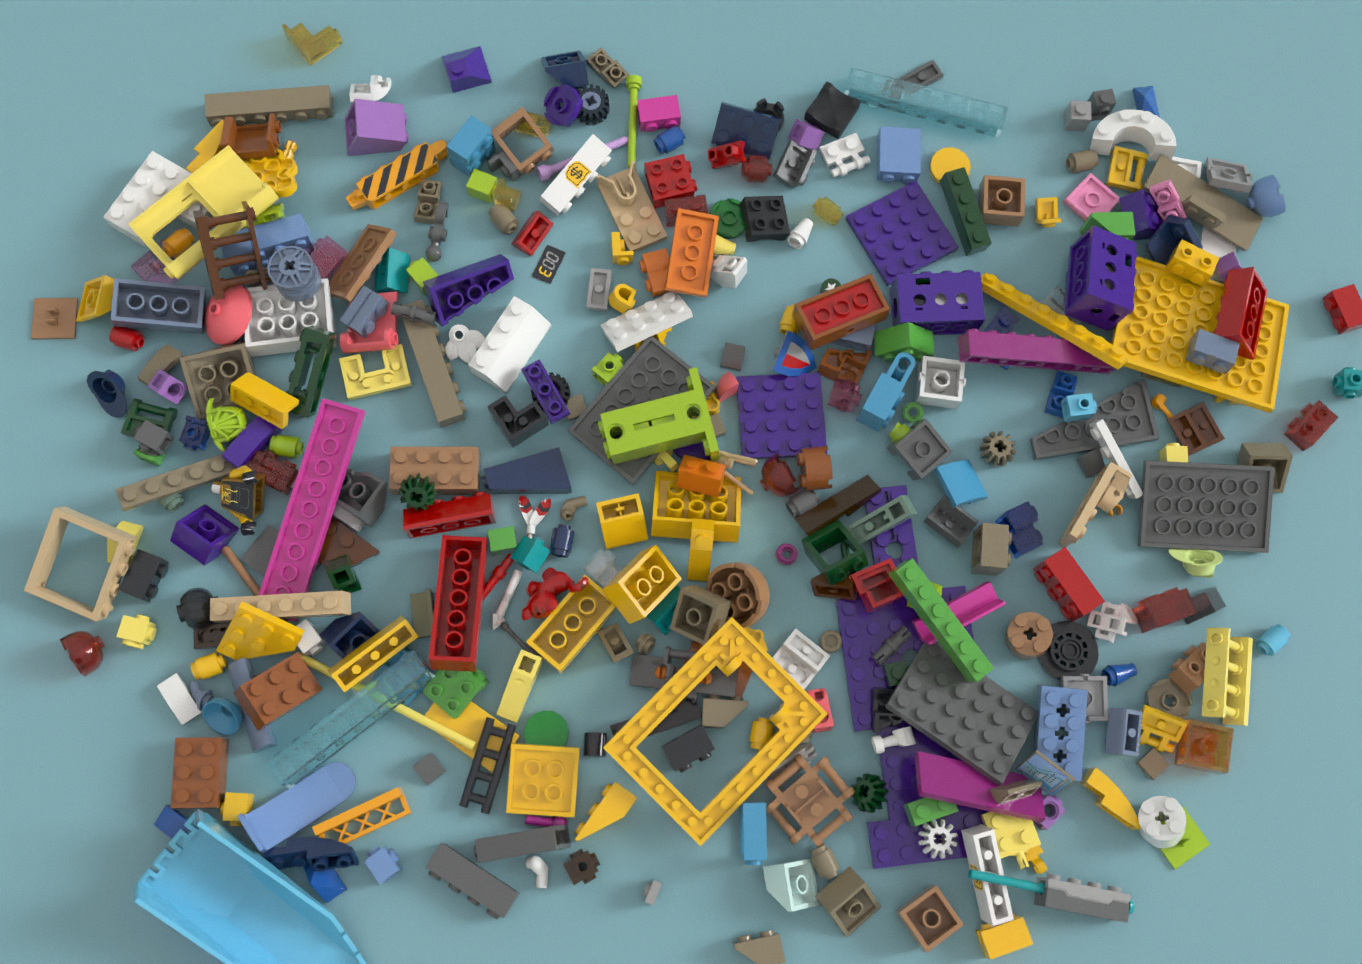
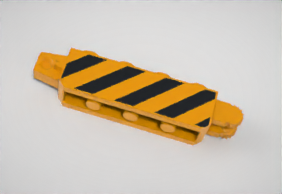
[346,140,448,210]

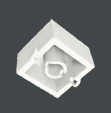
[915,356,966,409]

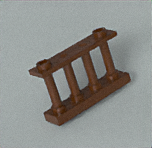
[193,201,270,300]

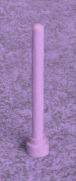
[536,136,628,182]

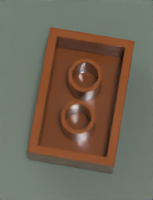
[233,652,323,731]
[171,737,229,809]

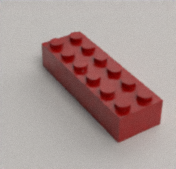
[428,535,488,672]

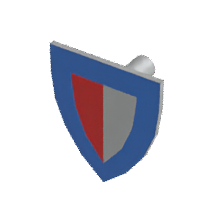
[771,330,817,376]

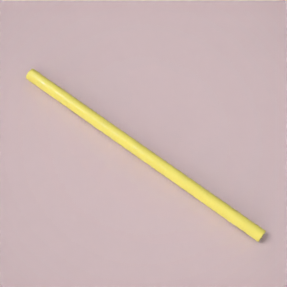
[299,652,477,751]

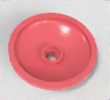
[204,285,252,345]

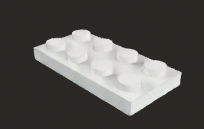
[600,292,693,352]

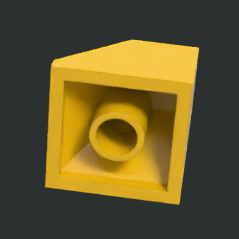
[76,275,114,323]

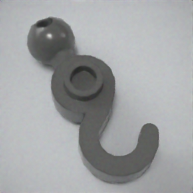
[425,201,449,262]

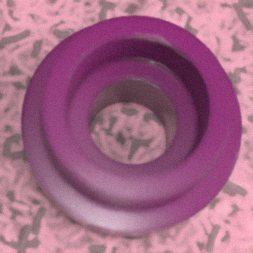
[776,543,798,565]

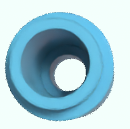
[1256,624,1291,656]

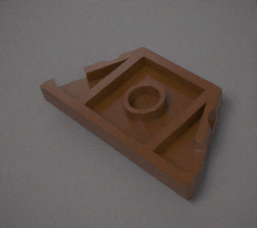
[318,517,380,567]

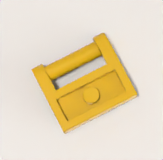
[1106,146,1149,193]

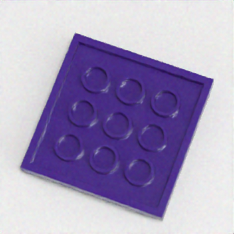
[846,181,958,286]
[736,372,827,459]

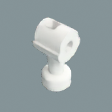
[871,726,916,755]

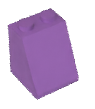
[345,99,409,156]

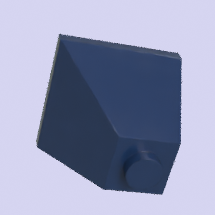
[541,50,589,90]
[319,611,379,659]

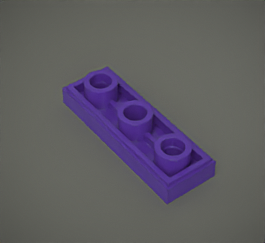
[521,359,570,424]

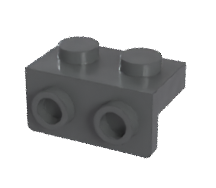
[773,140,817,189]
[924,496,978,548]

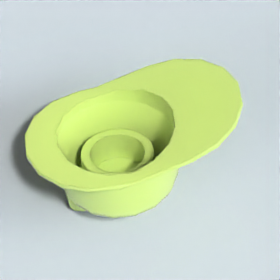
[1169,548,1223,578]

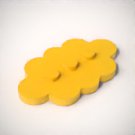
[242,149,298,198]

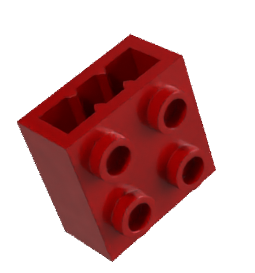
[644,154,697,209]

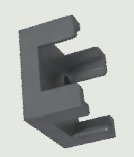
[887,419,953,480]

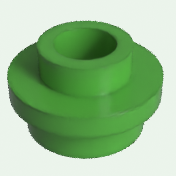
[902,401,924,423]

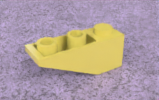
[496,649,543,723]

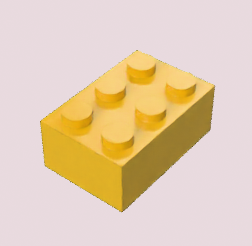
[603,544,682,624]

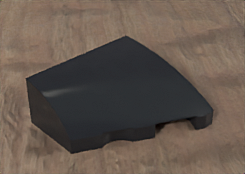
[872,687,903,733]

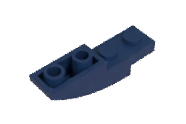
[262,837,359,872]

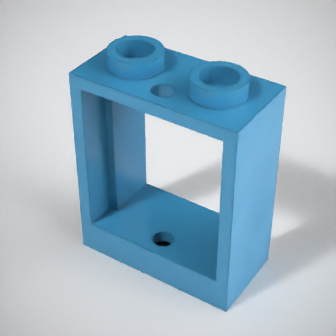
[740,803,767,865]

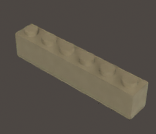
[205,85,334,127]
[402,299,467,428]

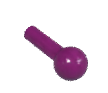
[525,815,568,831]

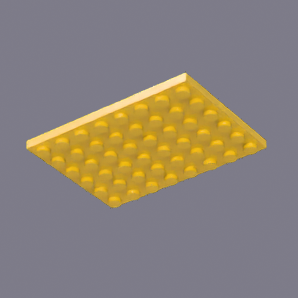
[1111,256,1290,413]

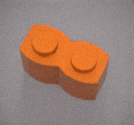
[639,248,672,297]

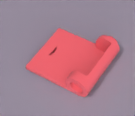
[340,292,399,354]

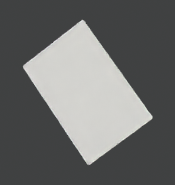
[1201,226,1236,282]

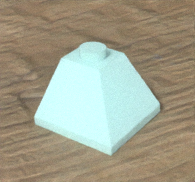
[763,859,820,912]

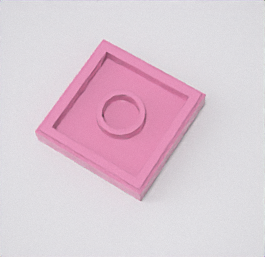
[1063,173,1120,221]

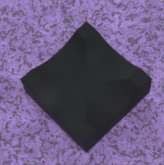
[804,81,861,139]
[739,196,790,242]

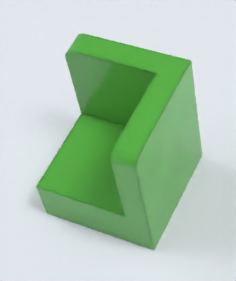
[487,526,517,556]

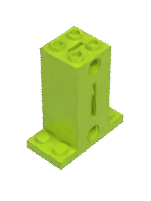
[598,367,720,464]

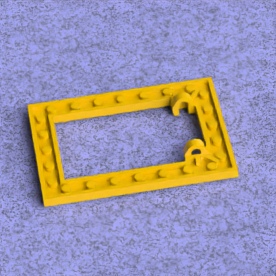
[603,617,828,846]

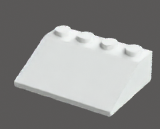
[245,278,337,357]

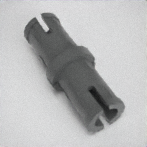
[391,301,436,326]
[871,626,912,666]

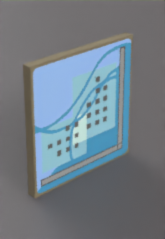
[1015,750,1075,797]

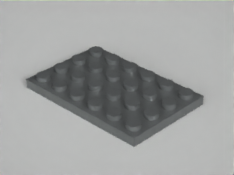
[568,336,716,485]
[1138,460,1275,553]
[885,636,1038,786]

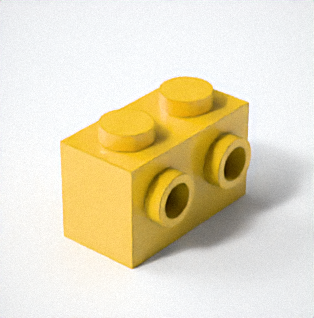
[1165,239,1219,287]

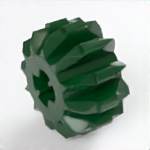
[398,473,437,512]
[851,773,889,813]

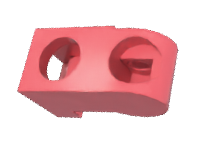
[806,688,834,733]

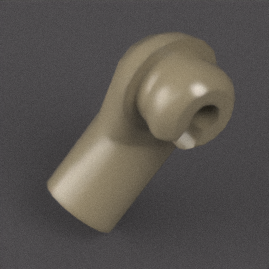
[560,495,587,521]

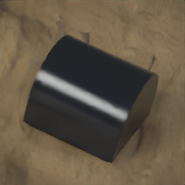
[584,732,607,757]

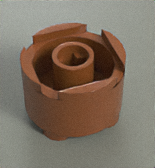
[795,445,833,491]

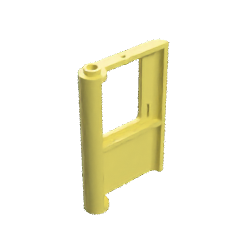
[128,145,279,280]

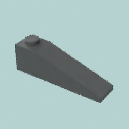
[336,469,388,528]

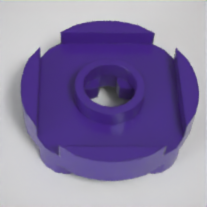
[544,84,583,127]

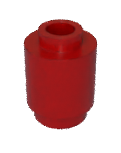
[109,326,145,352]

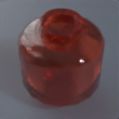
[741,155,772,183]

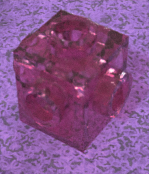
[827,378,862,413]

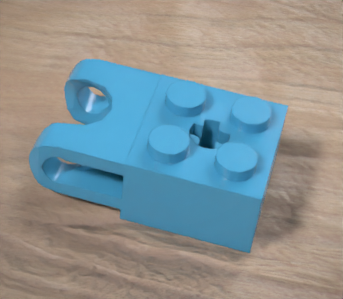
[856,352,916,432]

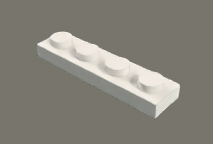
[1089,419,1143,499]

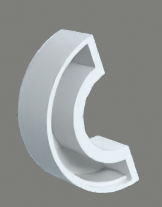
[1089,109,1176,160]

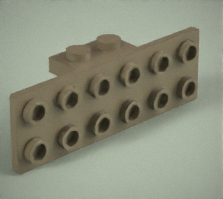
[1143,155,1263,251]

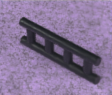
[459,717,516,814]

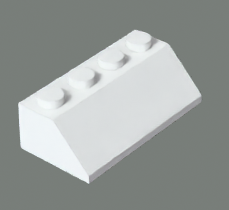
[468,296,552,394]

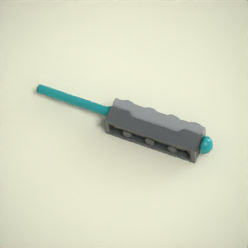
[968,869,1135,923]

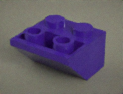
[1119,189,1164,240]

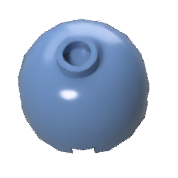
[1247,175,1285,217]

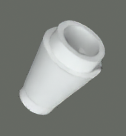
[787,218,813,249]

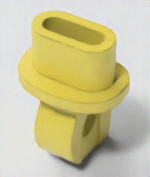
[654,450,679,472]

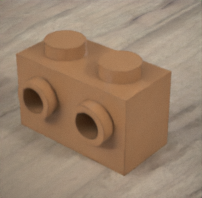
[1168,642,1206,695]

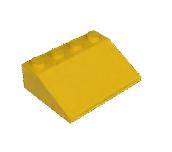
[651,471,741,543]

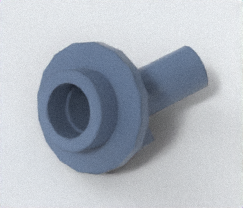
[189,680,214,711]

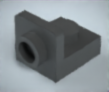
[487,150,520,182]

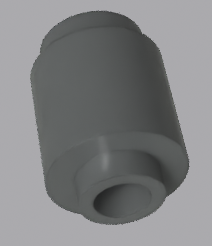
[785,490,819,518]

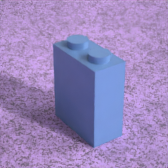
[877,126,921,184]

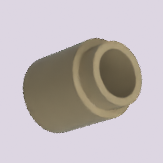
[1066,149,1098,173]
[489,203,518,234]
[809,843,840,880]

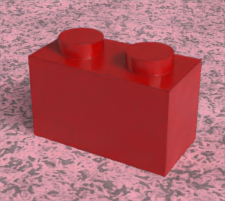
[1322,284,1362,335]

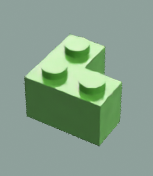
[874,322,934,362]
[903,776,958,827]

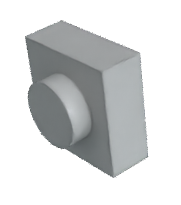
[642,879,662,905]

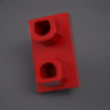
[708,140,746,169]

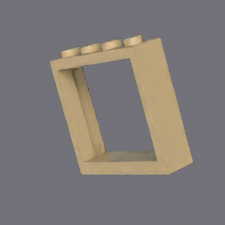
[24,506,137,622]

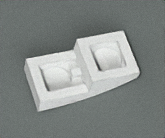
[157,672,202,725]

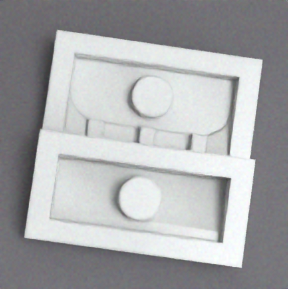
[773,628,830,690]

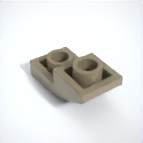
[586,47,629,88]
[414,179,442,224]
[138,344,183,386]

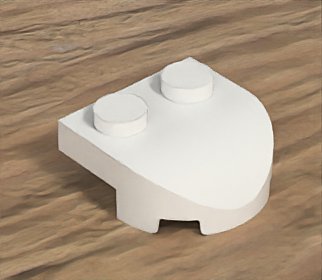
[349,75,392,102]

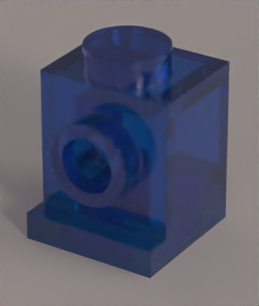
[179,415,210,452]

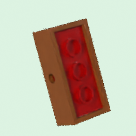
[792,274,890,351]

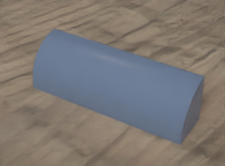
[227,658,277,753]

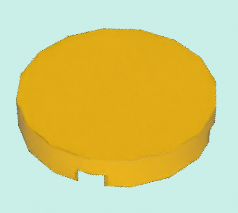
[929,147,971,183]

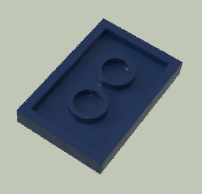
[711,102,781,160]

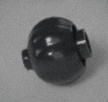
[176,588,218,629]

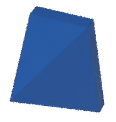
[1133,86,1160,117]
[303,865,347,903]

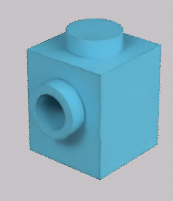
[1060,393,1097,422]

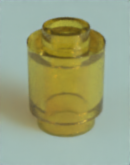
[813,196,844,226]

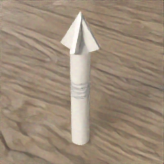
[492,569,523,630]

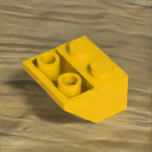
[596,493,649,550]

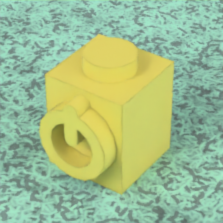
[116,614,157,649]

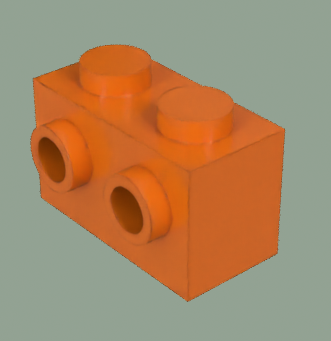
[677,455,726,497]

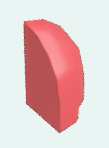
[716,371,739,403]

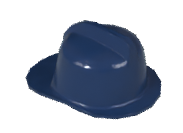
[87,369,127,418]

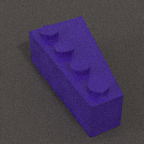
[423,254,514,327]

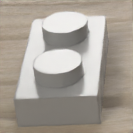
[586,268,612,312]

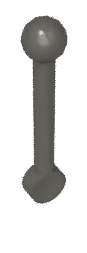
[500,622,535,655]

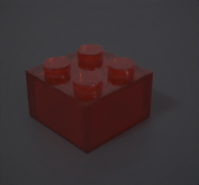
[1132,587,1198,634]

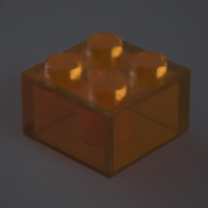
[1174,719,1234,774]

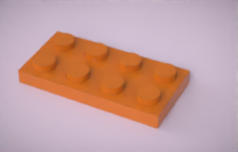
[665,208,719,298]

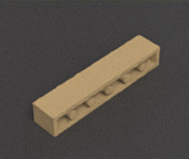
[210,591,351,623]

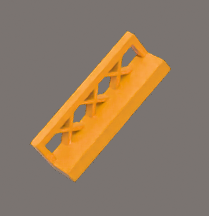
[312,787,412,844]

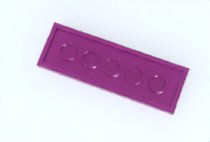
[915,751,1046,823]

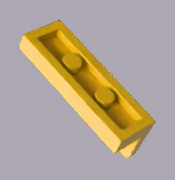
[230,372,299,429]

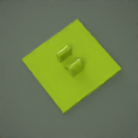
[1159,806,1210,870]

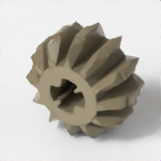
[979,431,1017,467]

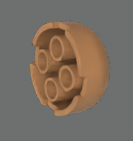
[706,562,770,628]

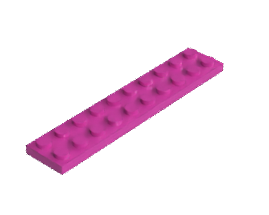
[259,398,366,622]

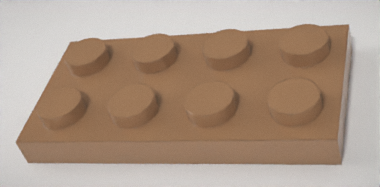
[329,224,397,302]

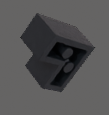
[487,395,549,448]

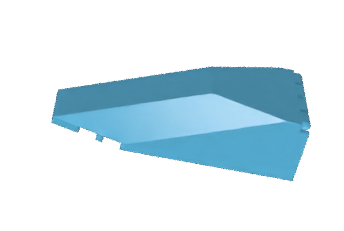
[134,809,367,964]

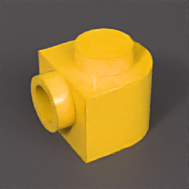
[608,284,636,314]

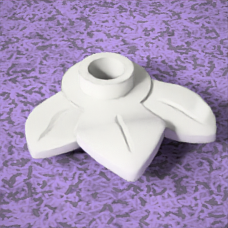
[445,324,485,363]

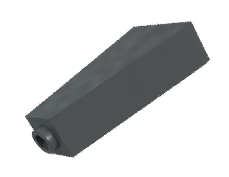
[474,825,571,863]

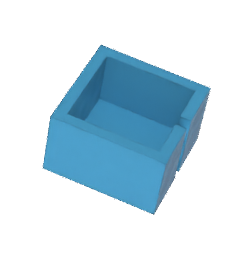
[446,115,495,177]

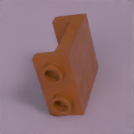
[220,113,282,159]

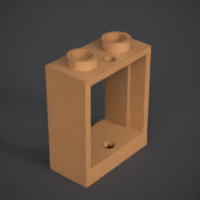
[492,107,555,175]

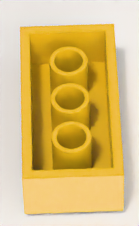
[526,575,618,674]

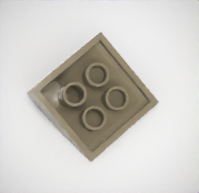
[179,340,256,420]

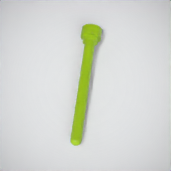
[626,75,642,168]

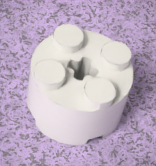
[1138,796,1186,848]

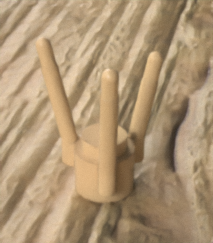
[713,450,758,495]

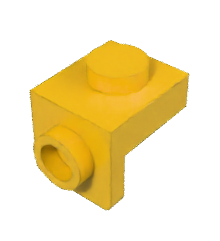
[1035,197,1061,227]

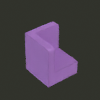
[788,119,825,150]
[1216,251,1242,282]

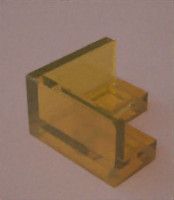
[282,23,343,66]

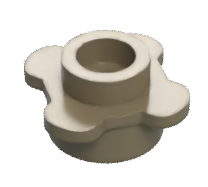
[635,633,656,655]

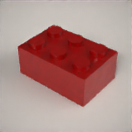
[1033,547,1105,622]

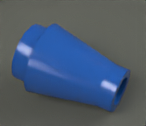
[1102,663,1137,687]

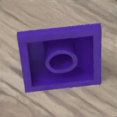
[442,46,492,93]

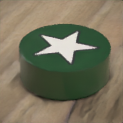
[820,278,841,293]

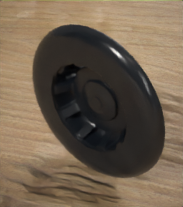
[1039,621,1099,680]

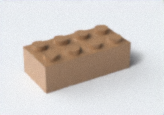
[389,447,481,495]

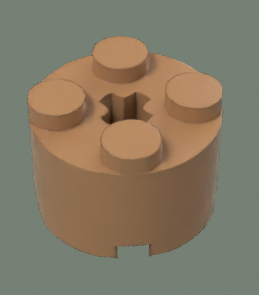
[1005,612,1053,660]

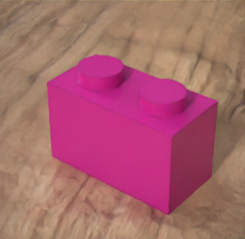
[637,95,681,132]

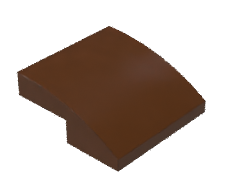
[1167,402,1225,456]

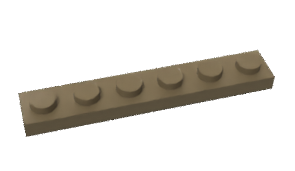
[115,454,254,512]

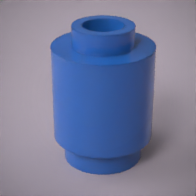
[653,126,685,154]

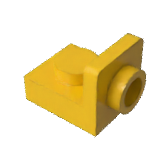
[611,232,634,265]

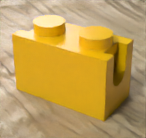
[976,913,1033,960]

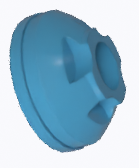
[202,698,242,735]

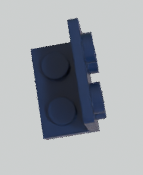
[1145,216,1203,265]

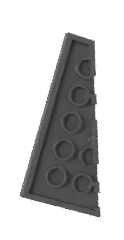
[1030,379,1159,460]

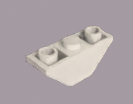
[710,254,747,288]

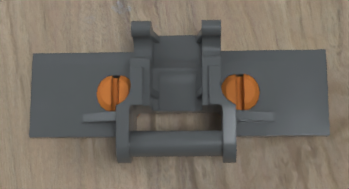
[629,646,739,700]

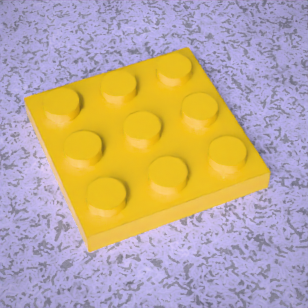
[506,743,580,818]

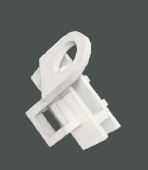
[1087,602,1138,643]

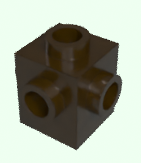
[563,848,601,885]

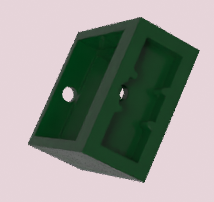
[802,520,868,586]

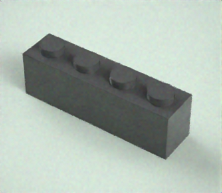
[426,843,520,919]

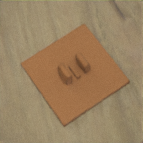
[31,298,78,339]

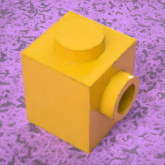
[220,792,254,826]

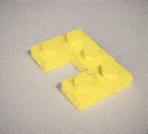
[339,344,412,401]

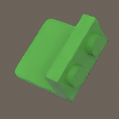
[423,669,490,719]

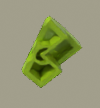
[243,202,285,229]

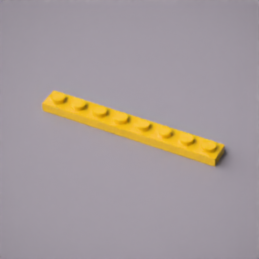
[981,272,1130,370]

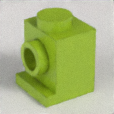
[592,352,624,386]

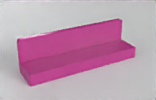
[912,581,1006,645]

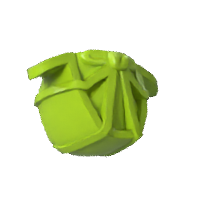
[206,398,248,452]

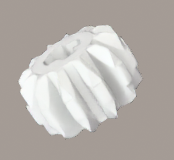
[918,820,957,859]

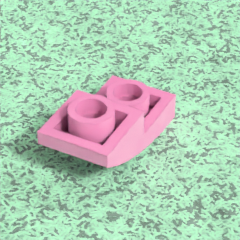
[1150,179,1187,221]

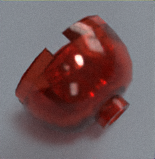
[760,453,800,497]
[60,631,105,677]

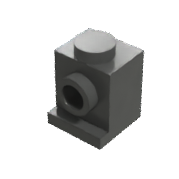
[1088,89,1116,121]

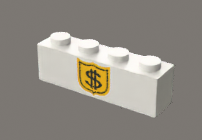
[539,134,612,216]
[961,824,1014,926]

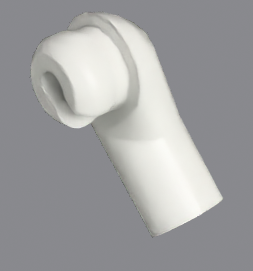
[525,855,549,888]

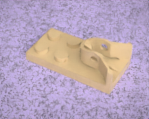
[596,161,667,253]
[1059,462,1132,547]

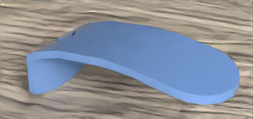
[238,762,355,853]

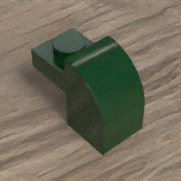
[325,554,362,593]

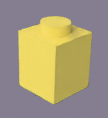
[1159,443,1188,462]

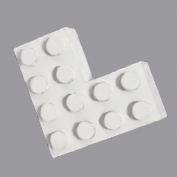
[103,151,213,247]

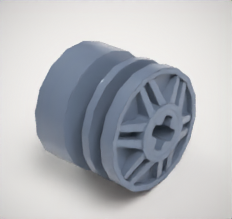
[267,246,321,302]

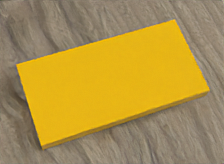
[424,701,520,773]

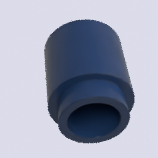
[550,524,575,558]

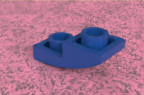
[1044,370,1078,419]
[154,805,190,839]

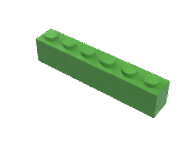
[888,558,994,682]

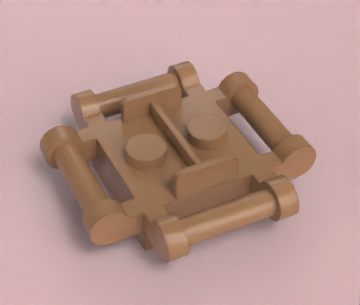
[766,754,855,847]

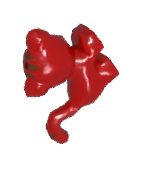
[521,567,589,621]

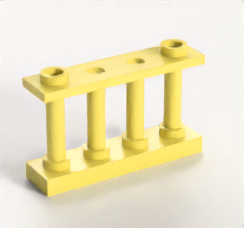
[1202,628,1253,726]

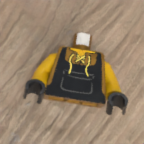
[212,465,265,536]

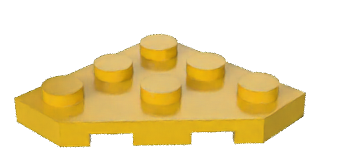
[216,601,305,660]

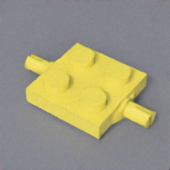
[981,812,1041,869]

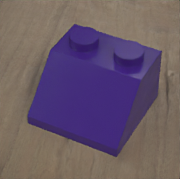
[170,504,239,566]

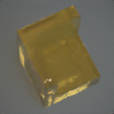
[493,178,522,212]

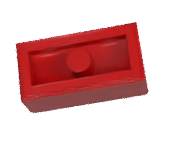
[511,211,554,256]

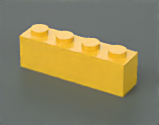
[327,616,419,693]

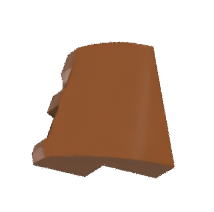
[817,349,873,390]

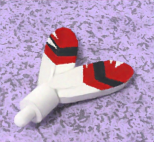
[519,495,551,538]

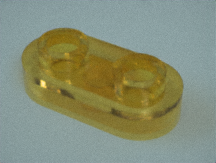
[514,112,551,137]

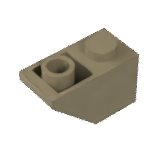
[701,695,748,729]
[733,930,786,964]

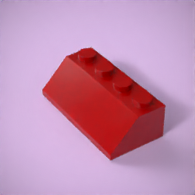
[1213,267,1268,360]
[403,492,496,539]

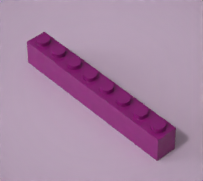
[958,329,1117,374]

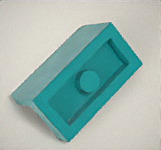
[375,247,410,294]
[646,585,681,635]

